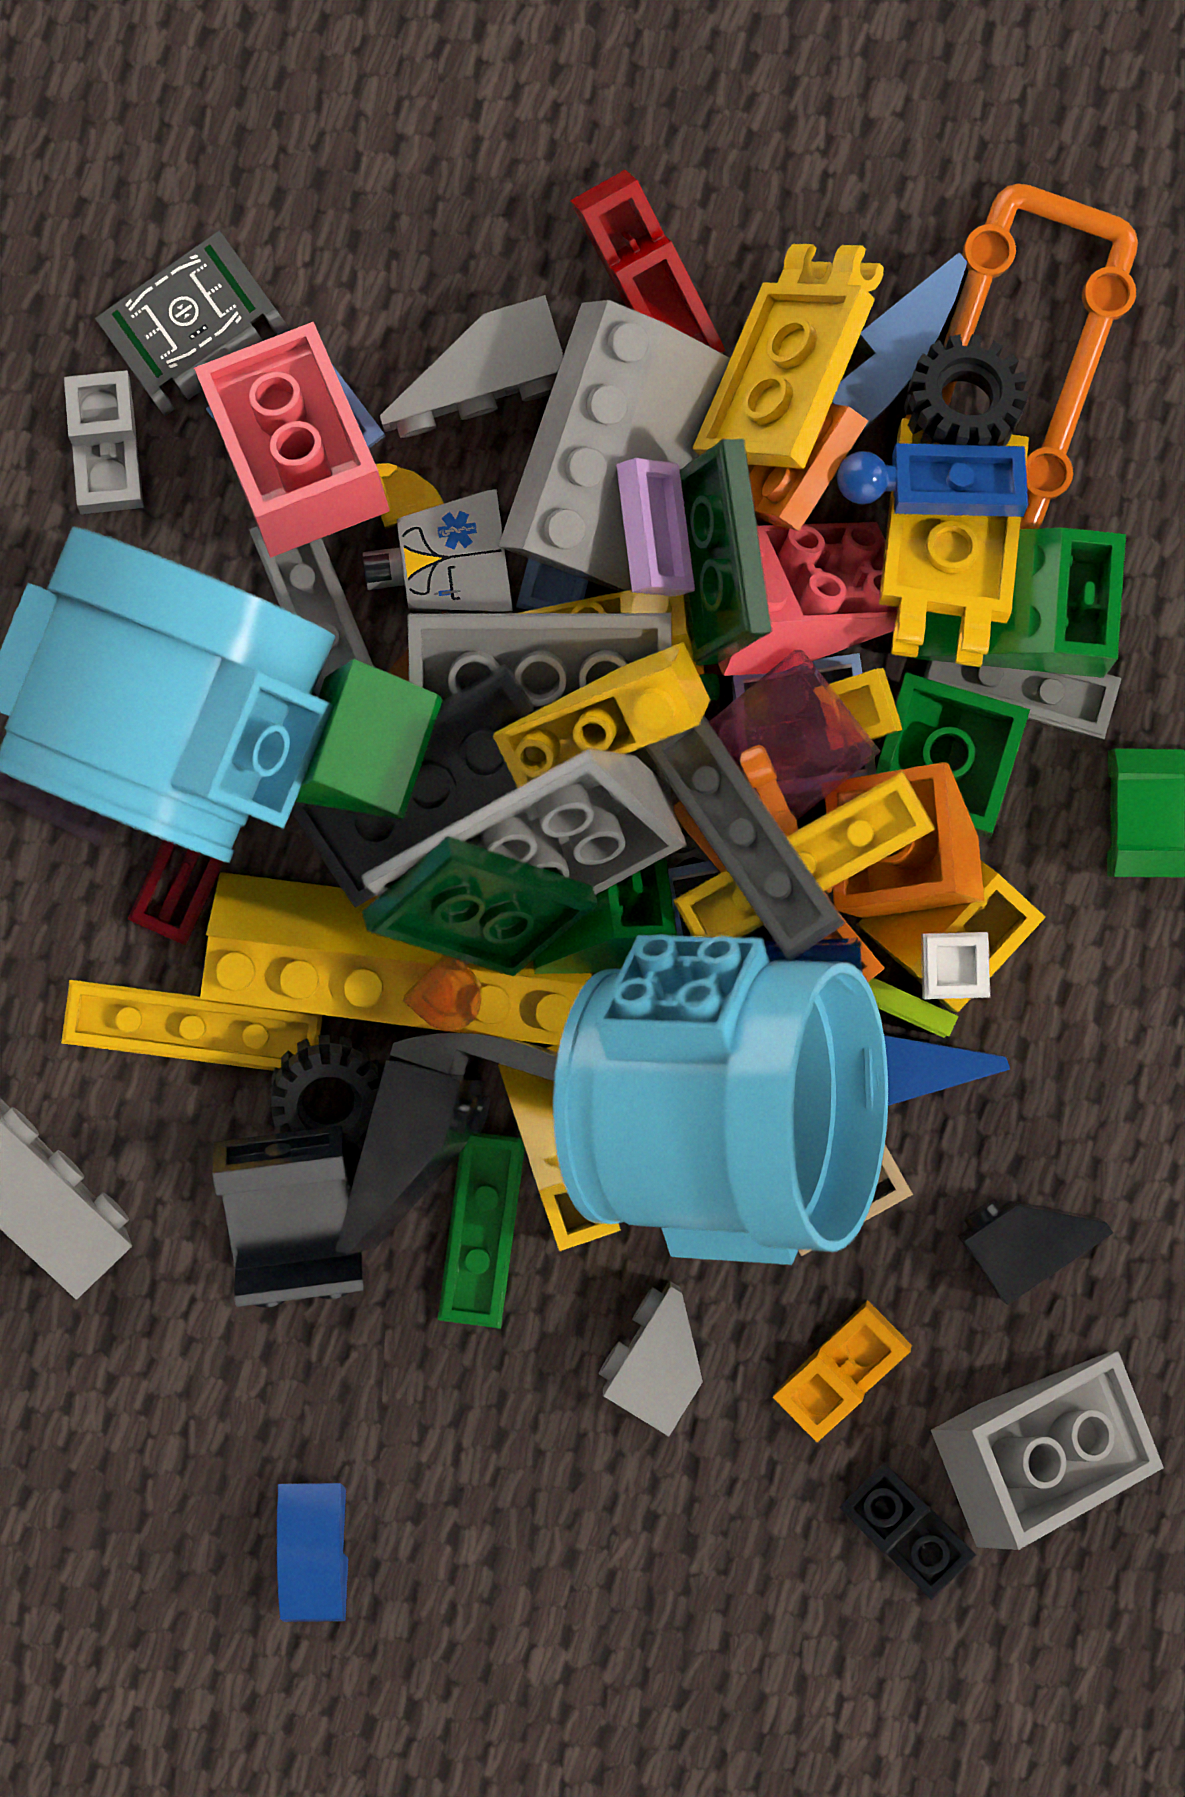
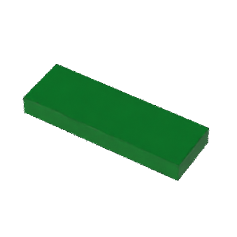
[438,1132,525,1329]

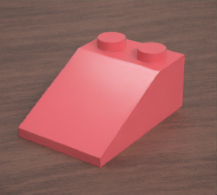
[194,322,390,558]

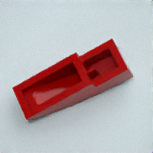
[570,170,726,353]

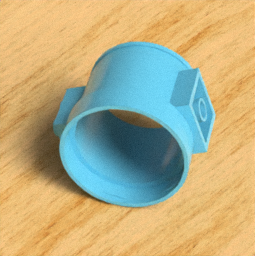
[0,527,336,863]
[553,935,888,1265]

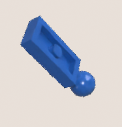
[837,443,1028,517]

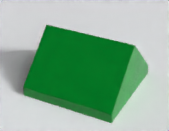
[295,659,443,820]

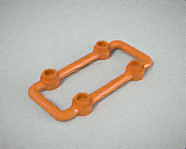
[905,184,1138,529]

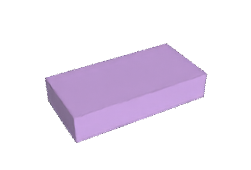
[616,458,695,596]

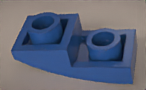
[277,1483,348,1622]

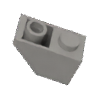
[599,1281,703,1436]

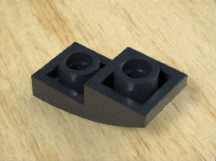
[839,1462,978,1600]

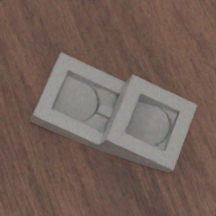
[64,370,144,514]

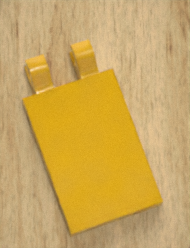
[692,244,884,469]
[879,418,1029,667]

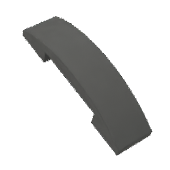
[390,1033,558,1081]

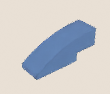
[832,252,967,433]

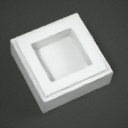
[921,932,990,999]

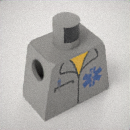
[363,489,513,614]

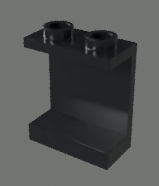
[212,1125,364,1308]

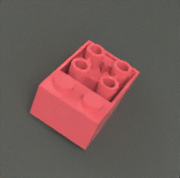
[718,522,898,676]

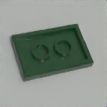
[680,439,772,665]
[362,836,598,977]

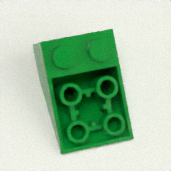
[914,528,1126,678]

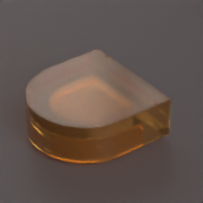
[403,955,482,1031]

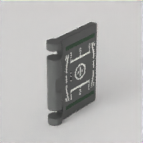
[95,230,289,417]

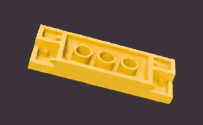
[200,872,592,1046]

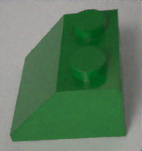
[875,673,1030,839]

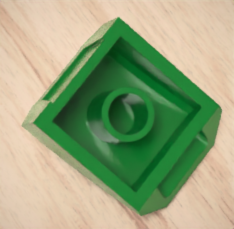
[1107,749,1185,878]

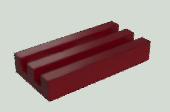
[128,839,225,946]

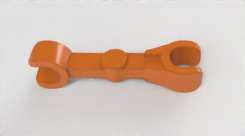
[740,745,833,893]

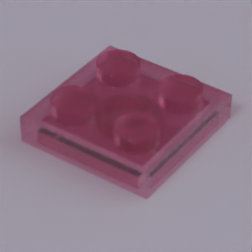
[709,650,881,820]

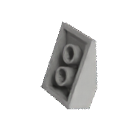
[931,1351,1164,1550]

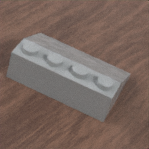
[498,300,730,592]
[408,613,671,798]
[362,749,686,965]

